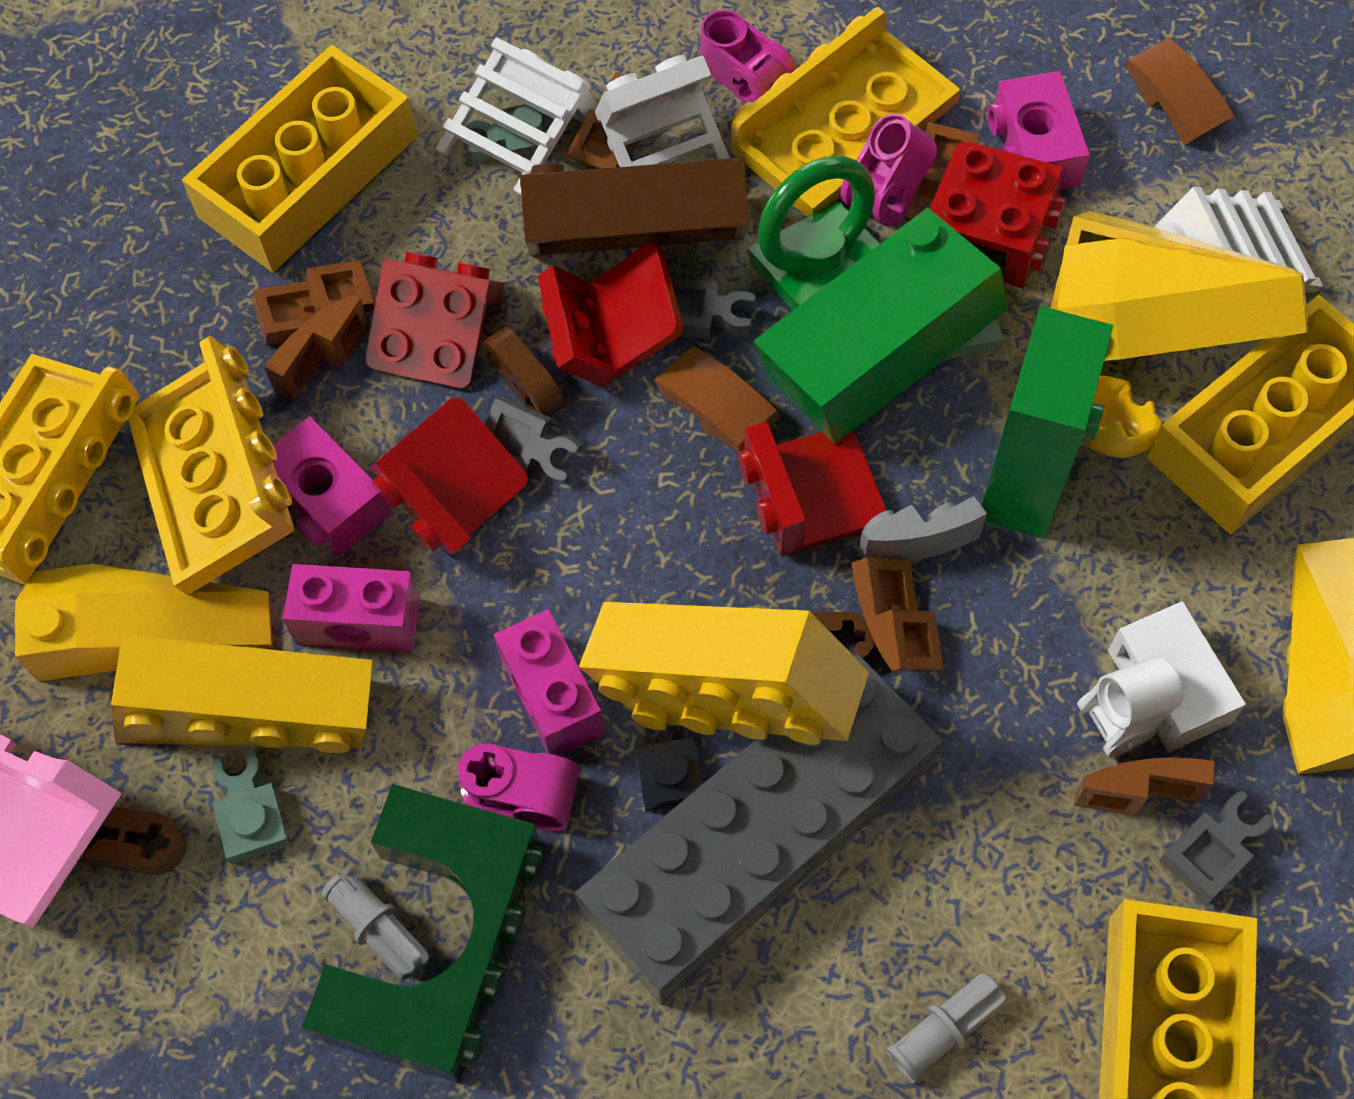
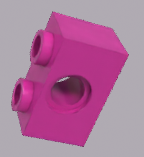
[988,71,1090,190]
[273,416,391,557]
[283,564,420,653]
[494,609,605,756]

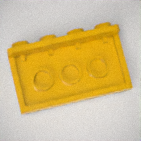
[731,7,961,217]
[128,336,295,595]
[0,354,140,585]

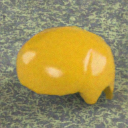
[1082,376,1162,458]

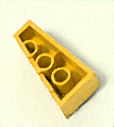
[111,635,373,753]

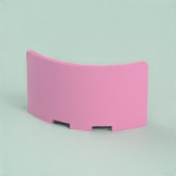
[0,734,122,928]

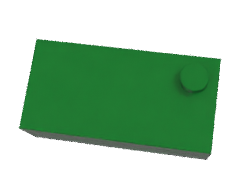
[753,207,1009,444]
[981,306,1113,539]

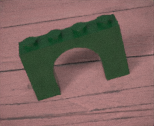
[302,784,546,1083]

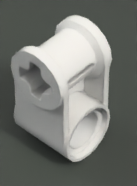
[1077,656,1183,758]

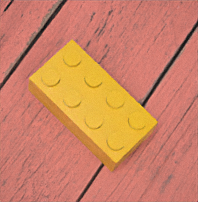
[182,44,418,273]
[1146,295,1354,535]
[579,602,869,745]
[1099,899,1257,1099]

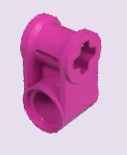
[700,9,795,103]
[840,113,937,227]
[457,743,581,832]

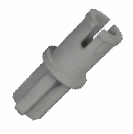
[322,868,429,980]
[886,974,1007,1084]

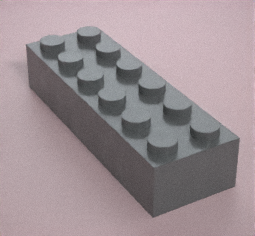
[575,654,943,1005]

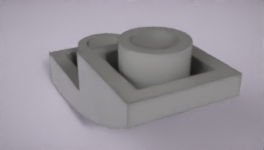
[858,496,987,561]

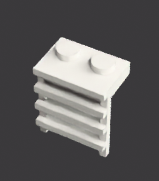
[435,37,598,196]
[595,55,730,167]
[1154,187,1324,293]

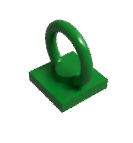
[748,156,880,311]

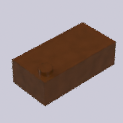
[520,157,749,256]

